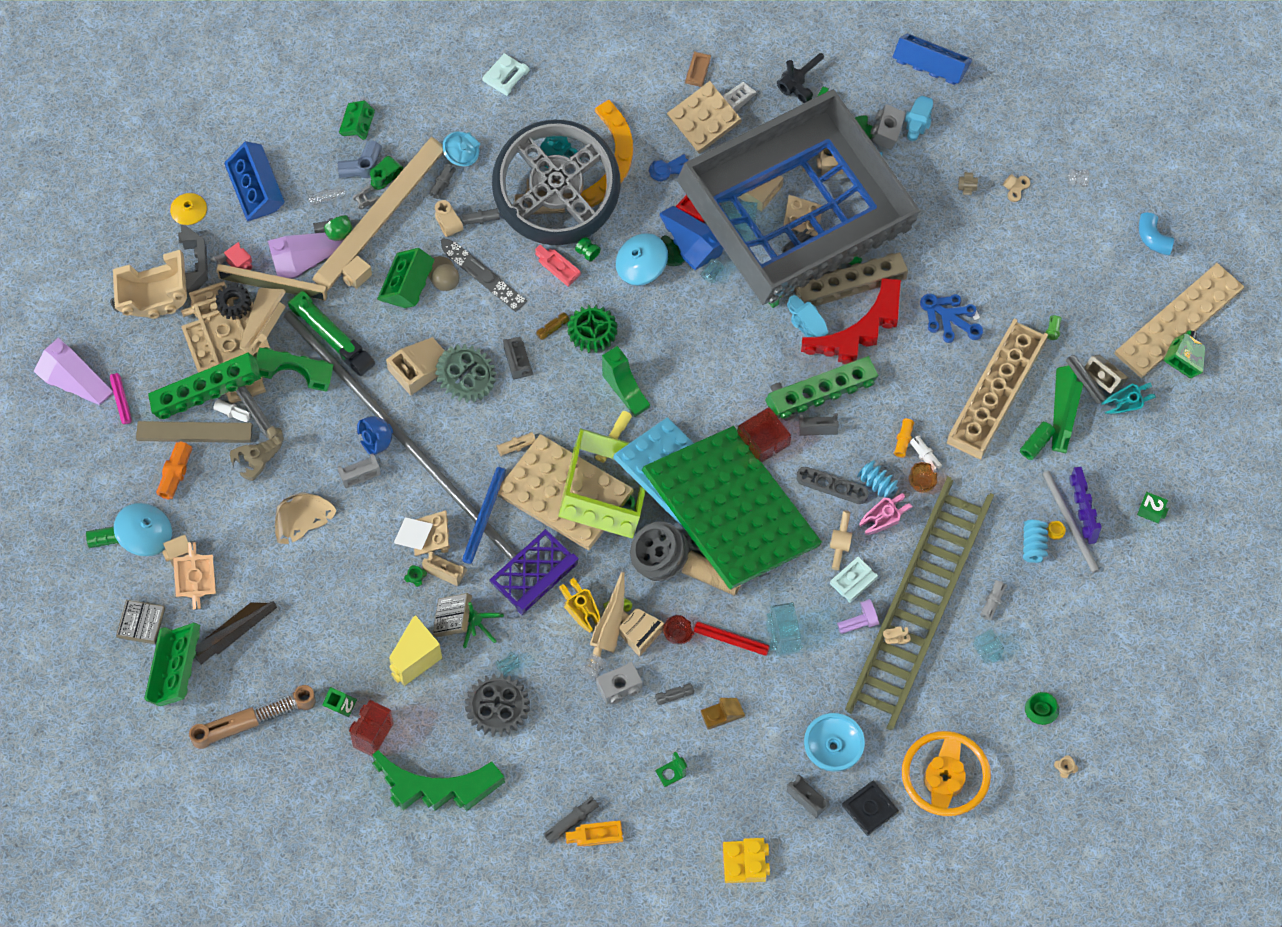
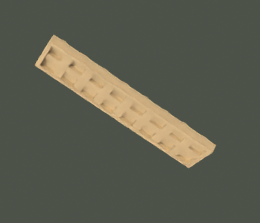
[1114,263,1244,378]

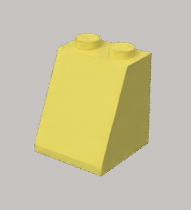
[389,615,442,686]

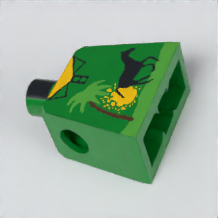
[1163,330,1205,378]

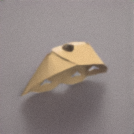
[275,492,336,544]

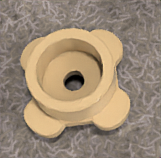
[1054,755,1078,778]

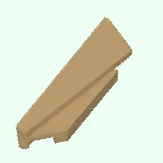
[240,288,286,356]

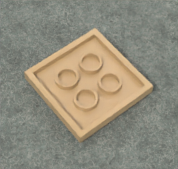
[667,81,742,154]

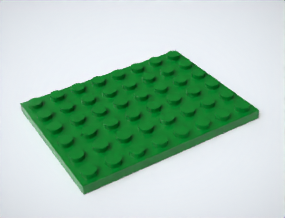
[642,426,822,590]

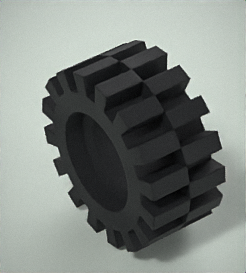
[216,283,251,320]

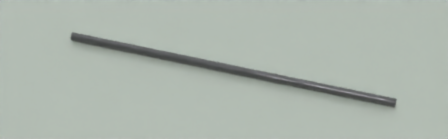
[284,311,532,573]

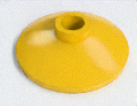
[170,193,207,225]

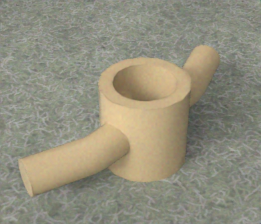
[830,510,853,570]

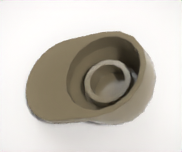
[428,256,460,291]

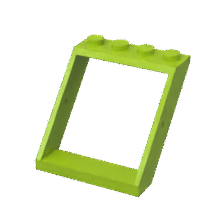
[558,428,645,539]

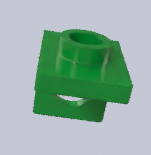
[655,752,687,787]

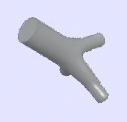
[210,249,228,274]

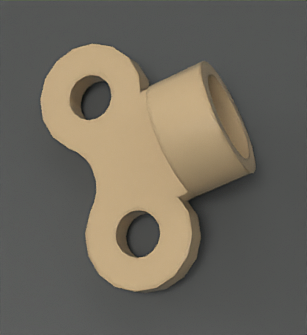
[1003,174,1030,202]

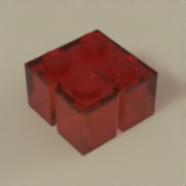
[737,407,791,462]
[349,700,394,756]

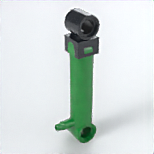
[287,291,375,377]

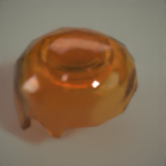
[908,462,937,493]

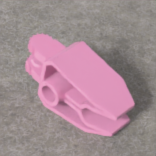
[859,493,912,535]

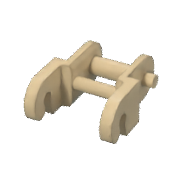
[883,626,911,644]

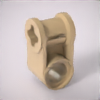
[435,200,463,237]

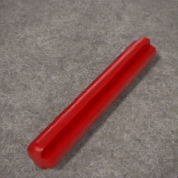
[694,621,770,656]

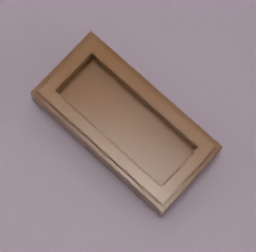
[685,52,711,87]

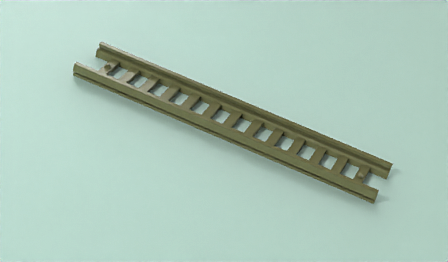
[845,476,994,730]

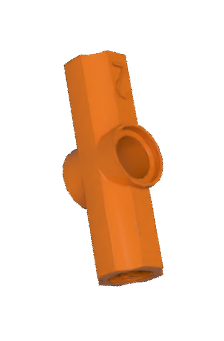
[156,441,192,500]

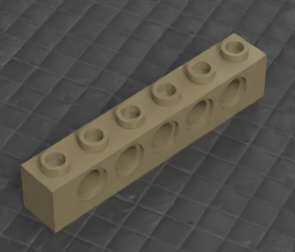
[795,252,908,307]

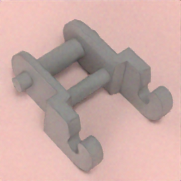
[352,185,379,209]

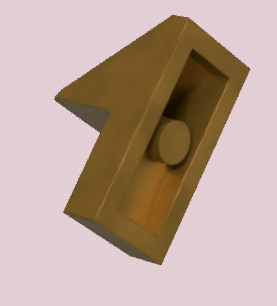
[700,698,745,730]

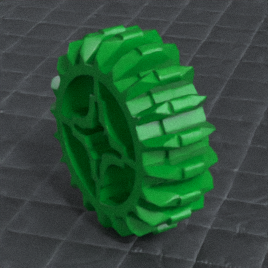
[567,304,618,353]

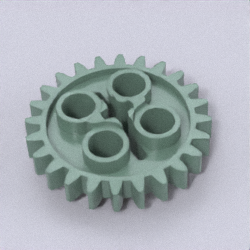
[435,344,497,403]

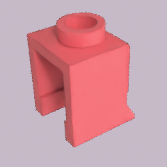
[224,242,253,270]

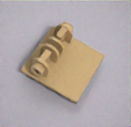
[783,195,823,237]
[414,510,450,556]

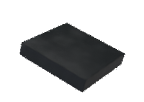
[842,780,899,836]

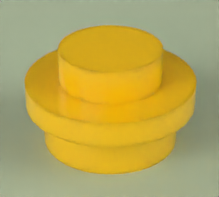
[1046,521,1066,540]

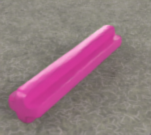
[110,373,132,425]

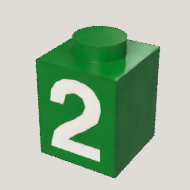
[1137,491,1169,524]
[322,687,357,717]

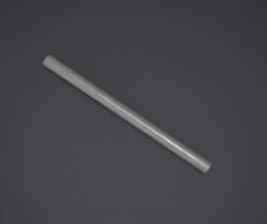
[1043,471,1099,573]

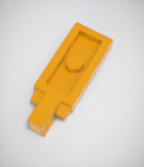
[565,820,623,847]

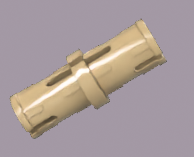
[496,432,536,456]

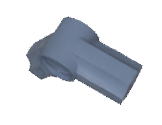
[337,140,382,178]

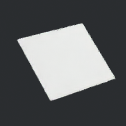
[394,517,433,550]

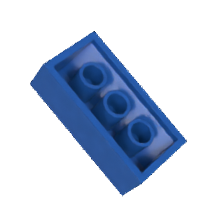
[892,33,972,85]
[224,141,285,221]

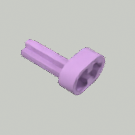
[837,599,879,634]

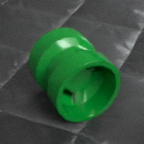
[575,237,601,262]

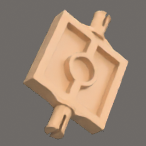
[173,542,216,610]

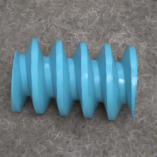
[857,460,899,499]
[1023,520,1048,563]

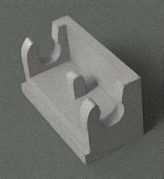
[337,453,381,488]

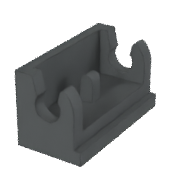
[503,337,533,380]
[798,413,839,436]
[786,775,830,818]

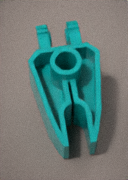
[1101,382,1156,415]

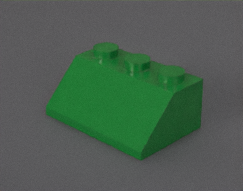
[377,248,435,308]

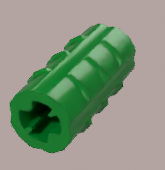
[1020,421,1055,460]
[86,526,119,548]

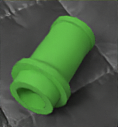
[1045,315,1062,340]

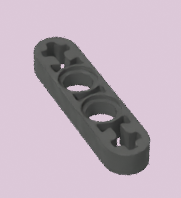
[796,467,869,504]

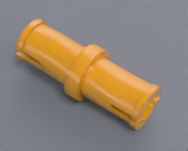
[893,418,915,458]

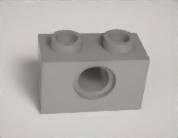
[871,104,906,149]
[596,662,642,705]

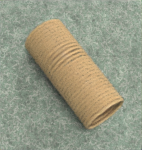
[681,550,741,596]

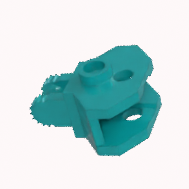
[540,136,581,168]

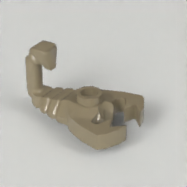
[230,426,284,481]

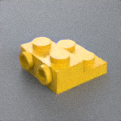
[723,838,770,883]

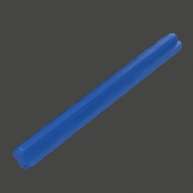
[462,467,506,564]

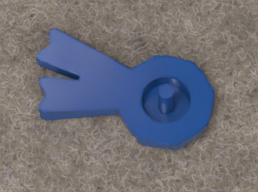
[648,154,689,181]

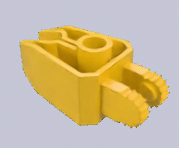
[559,578,600,632]

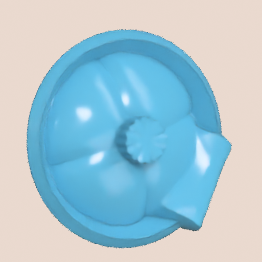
[443,131,481,166]

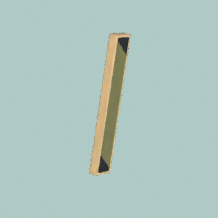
[217,264,328,301]

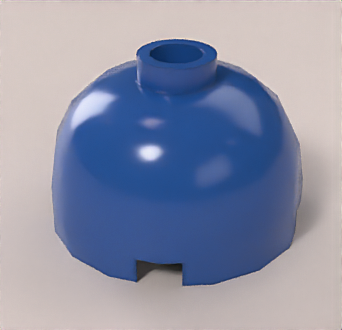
[357,416,393,455]

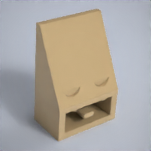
[386,337,445,396]

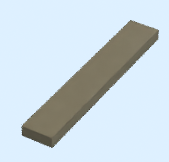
[136,421,253,443]

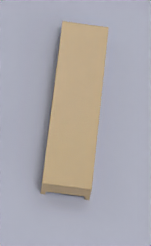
[947,318,1048,460]

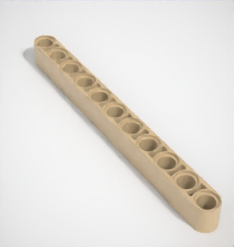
[312,137,444,291]

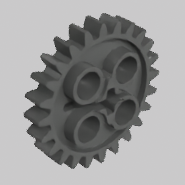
[465,673,530,737]

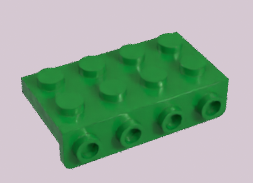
[144,622,201,707]

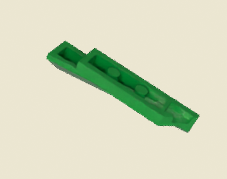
[1052,365,1083,454]

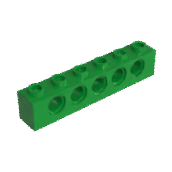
[148,352,261,419]
[765,356,879,420]

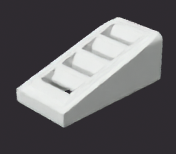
[723,82,756,112]

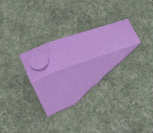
[268,233,344,279]
[34,338,113,405]

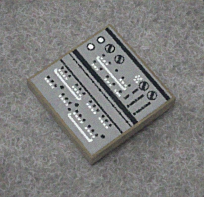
[433,593,472,637]
[116,600,165,645]

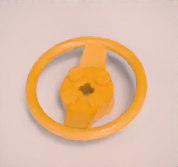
[902,731,991,816]

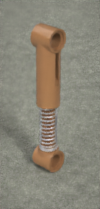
[189,685,316,749]

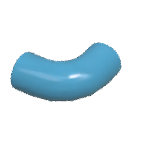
[1139,212,1174,256]

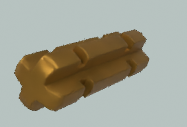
[536,312,569,340]

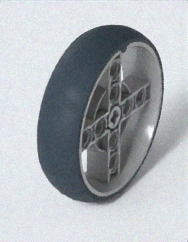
[492,119,621,245]

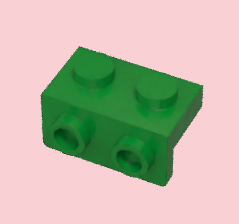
[339,100,375,140]

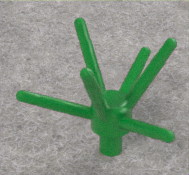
[463,602,504,648]

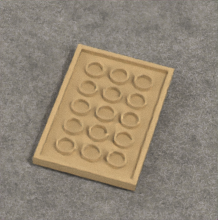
[497,434,634,550]

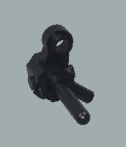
[777,53,824,103]

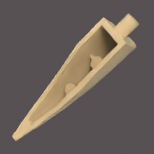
[590,572,625,658]

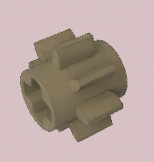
[958,172,978,195]

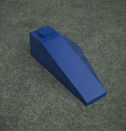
[660,206,724,270]

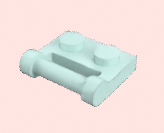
[483,53,530,96]

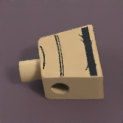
[619,609,664,657]

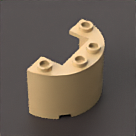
[113,250,187,319]

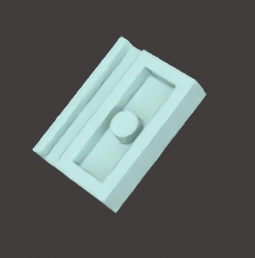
[830,557,878,603]

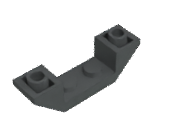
[178,225,208,298]

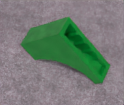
[602,346,650,417]

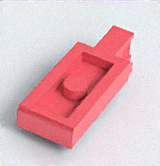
[535,245,581,287]

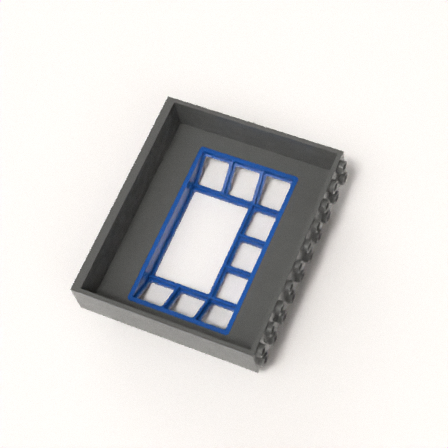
[677,89,921,305]

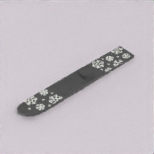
[441,238,527,312]

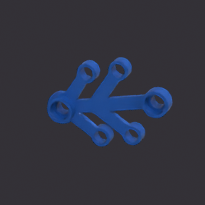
[920,293,983,343]

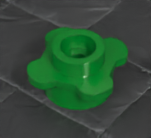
[404,565,427,587]

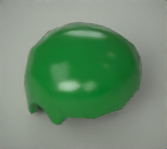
[324,215,352,241]

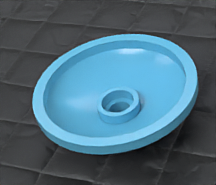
[616,233,668,286]
[114,503,172,556]
[804,713,865,772]

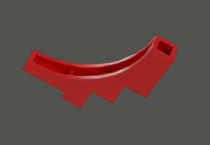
[801,278,901,365]

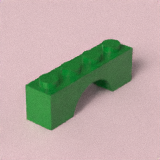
[256,347,334,392]

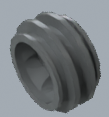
[630,522,689,581]

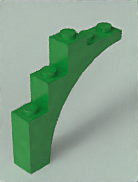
[372,750,505,811]

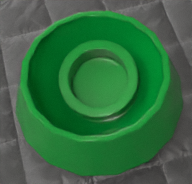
[1025,692,1060,725]

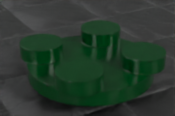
[661,235,685,266]

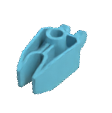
[905,96,933,141]
[787,295,828,337]

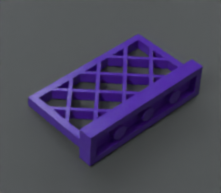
[489,529,579,615]

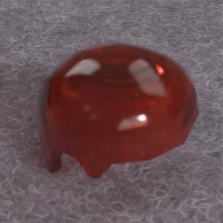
[663,615,694,645]

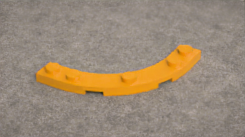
[581,99,633,208]

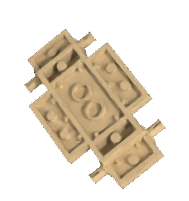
[181,281,270,404]

